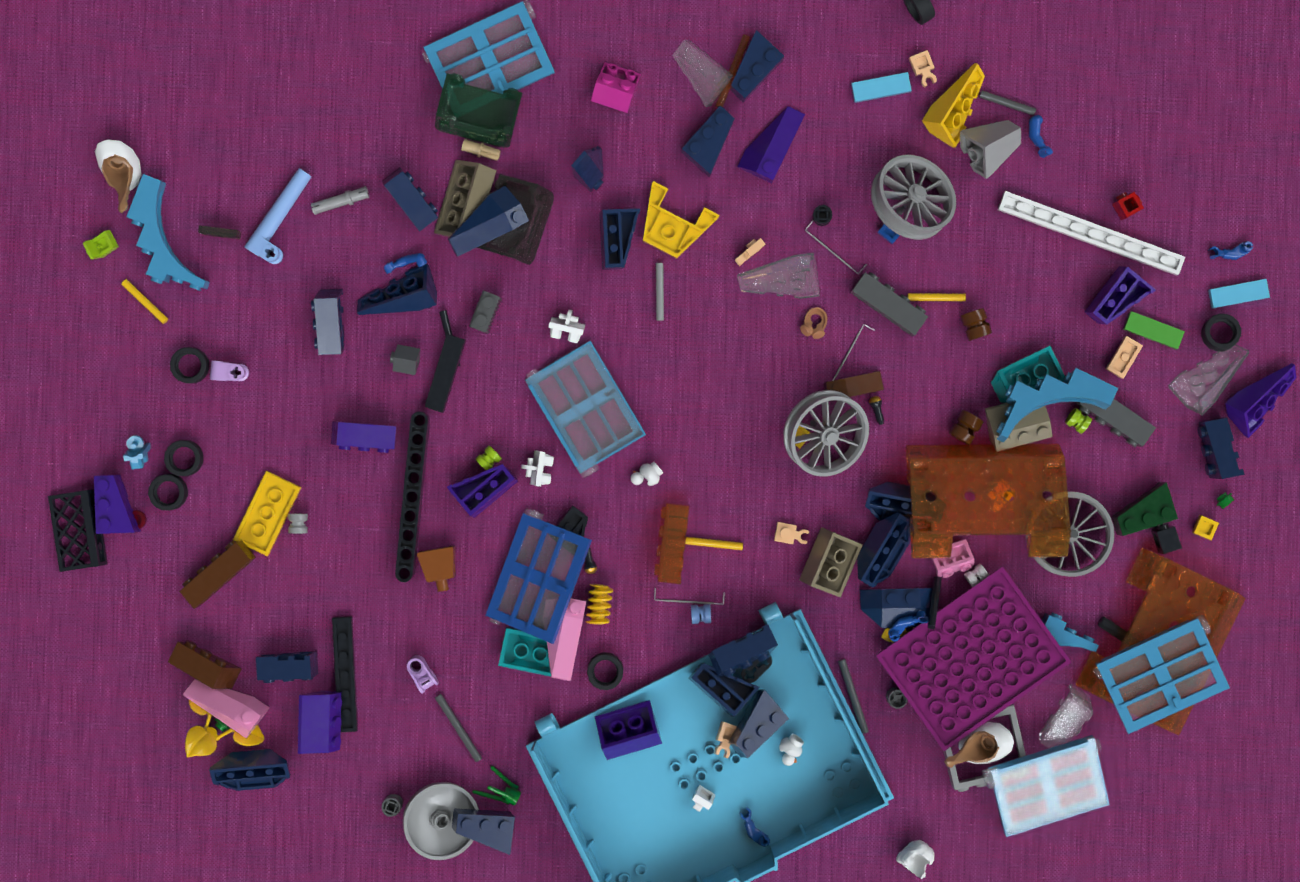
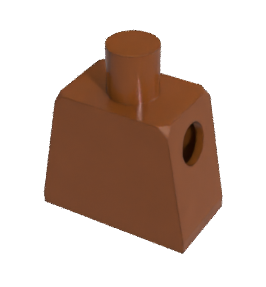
[417,546,455,592]

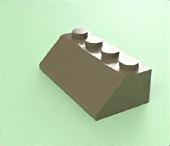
[434,160,496,237]

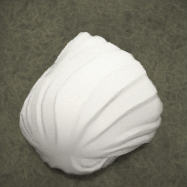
[896,840,934,879]

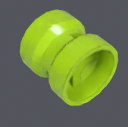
[1065,408,1092,434]
[475,445,502,470]

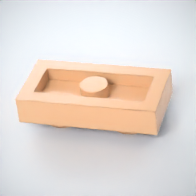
[1106,336,1143,379]

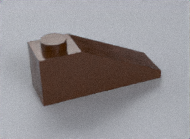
[824,371,884,397]

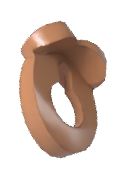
[800,307,827,339]

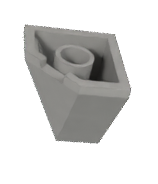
[960,120,1021,179]

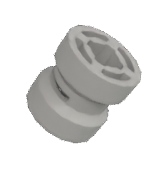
[288,513,308,534]

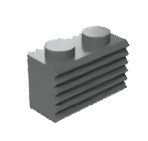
[469,290,502,334]

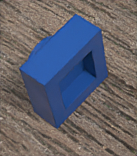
[877,224,900,245]

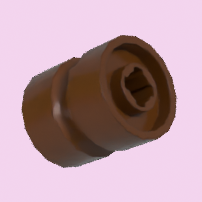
[960,308,992,341]
[948,410,984,445]

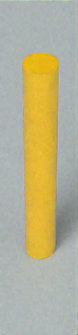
[121,279,168,324]
[907,293,966,301]
[685,537,743,550]

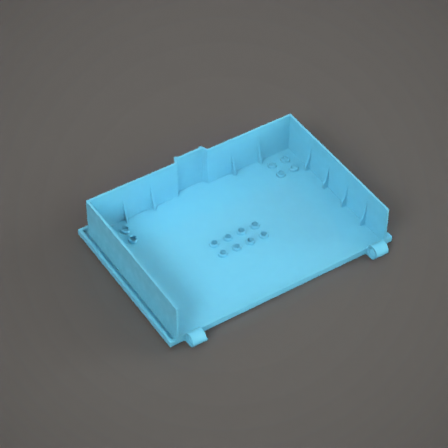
[526,602,894,882]

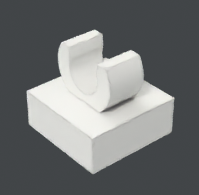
[692,785,715,812]

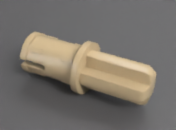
[461,139,501,161]

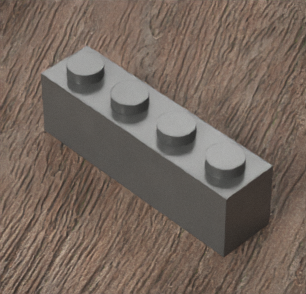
[850,272,928,337]
[1075,399,1156,448]

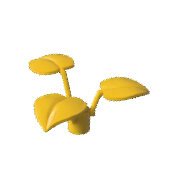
[185,700,264,758]

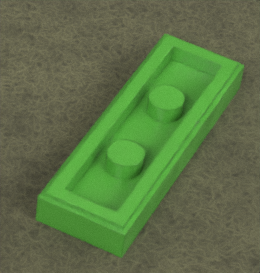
[1123,311,1185,350]

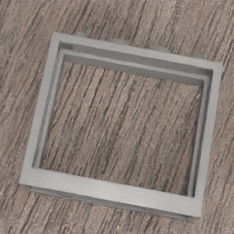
[943,704,1030,792]

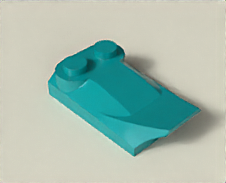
[991,346,1065,403]
[498,627,551,677]

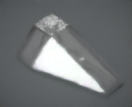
[737,253,820,299]
[1168,344,1249,416]

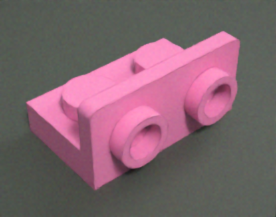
[930,539,974,578]

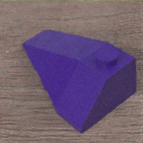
[737,106,805,184]
[1225,363,1297,438]

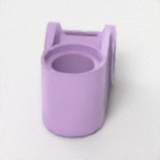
[210,361,249,381]
[407,655,439,694]

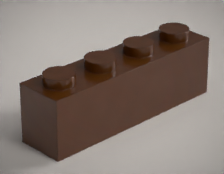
[179,540,256,609]

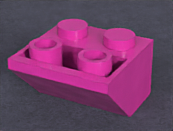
[591,62,641,113]

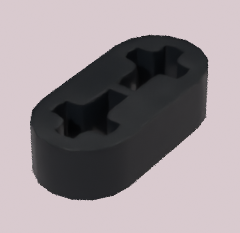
[741,655,773,683]

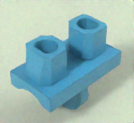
[123,435,151,470]

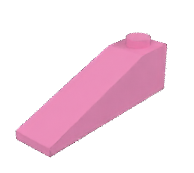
[543,598,586,681]
[183,679,270,739]

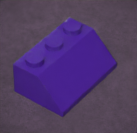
[298,691,342,754]
[595,700,662,760]

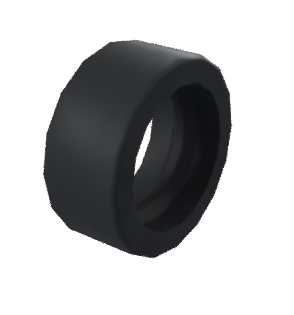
[904,0,935,25]
[1201,314,1241,352]
[170,347,209,384]
[164,440,204,476]
[148,474,188,511]
[587,652,623,690]

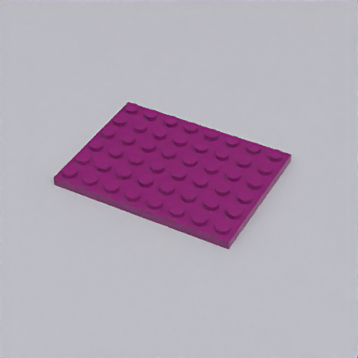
[876,566,1071,751]

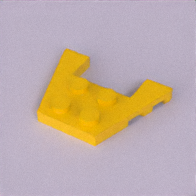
[643,181,720,259]

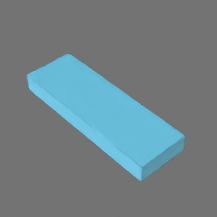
[851,72,912,103]
[1208,279,1270,308]

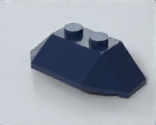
[865,482,946,528]
[857,512,912,587]
[860,588,933,628]
[209,749,291,791]

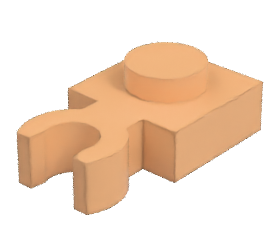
[909,50,937,87]
[735,238,765,266]
[774,522,809,544]
[714,721,737,758]

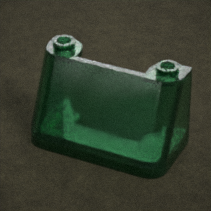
[435,73,522,148]

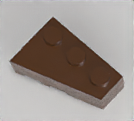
[168,640,242,689]

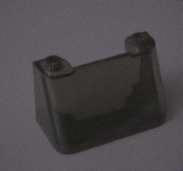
[477,174,554,265]

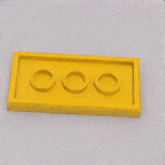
[233,471,302,556]

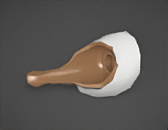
[95,140,141,213]
[944,722,1014,768]

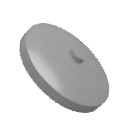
[402,782,479,860]

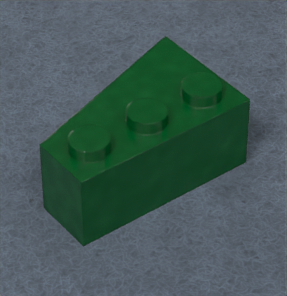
[1111,482,1178,536]

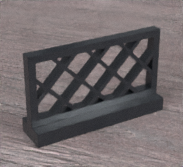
[48,489,108,572]

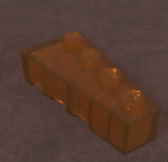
[654,503,689,584]

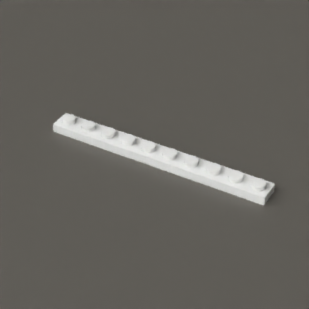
[998,191,1185,276]

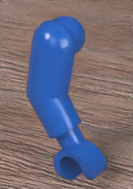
[1029,115,1053,158]
[1208,241,1253,260]
[384,253,427,274]
[888,611,928,642]
[739,807,770,847]

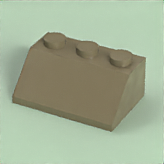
[985,403,1052,452]
[799,527,863,598]

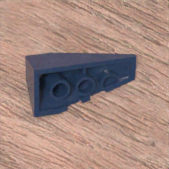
[357,264,437,315]

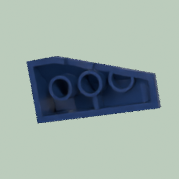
[571,146,604,192]
[448,186,529,257]

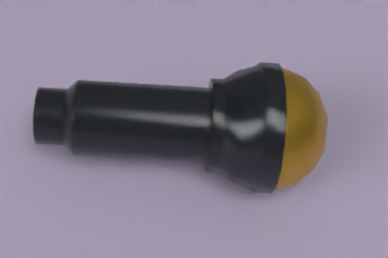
[869,396,884,425]
[584,547,597,574]

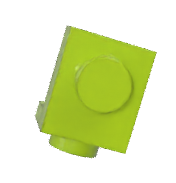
[83,230,119,259]

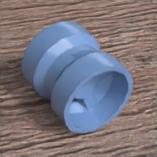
[691,604,711,624]

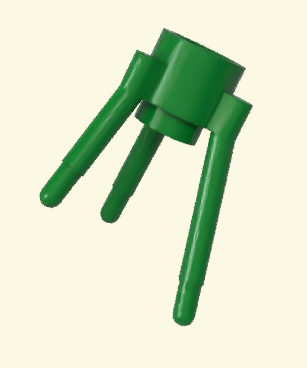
[472,766,521,806]

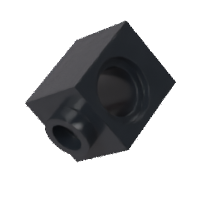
[1151,523,1182,554]

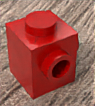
[1112,191,1144,220]

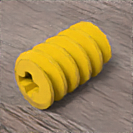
[585,584,613,625]

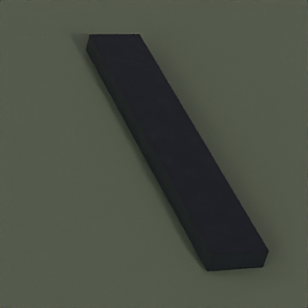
[332,616,358,732]

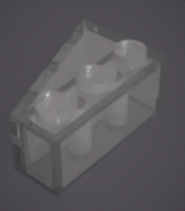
[672,40,733,107]

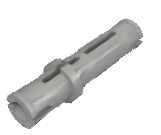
[311,186,370,215]

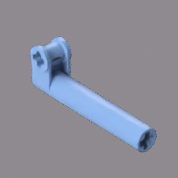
[244,168,312,264]

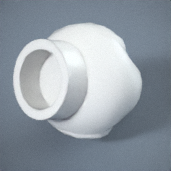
[631,461,663,486]
[779,734,804,766]

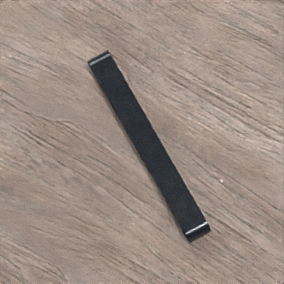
[395,412,430,582]

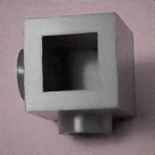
[390,344,420,375]

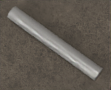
[656,263,664,321]

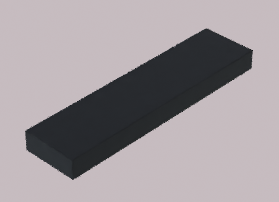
[425,334,466,413]

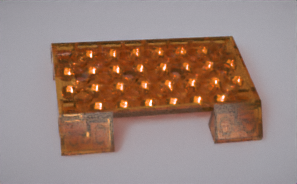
[906,444,1071,558]
[1075,548,1246,735]

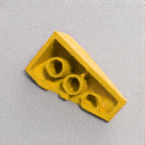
[922,63,985,148]

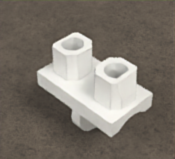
[549,310,585,343]
[521,451,554,487]

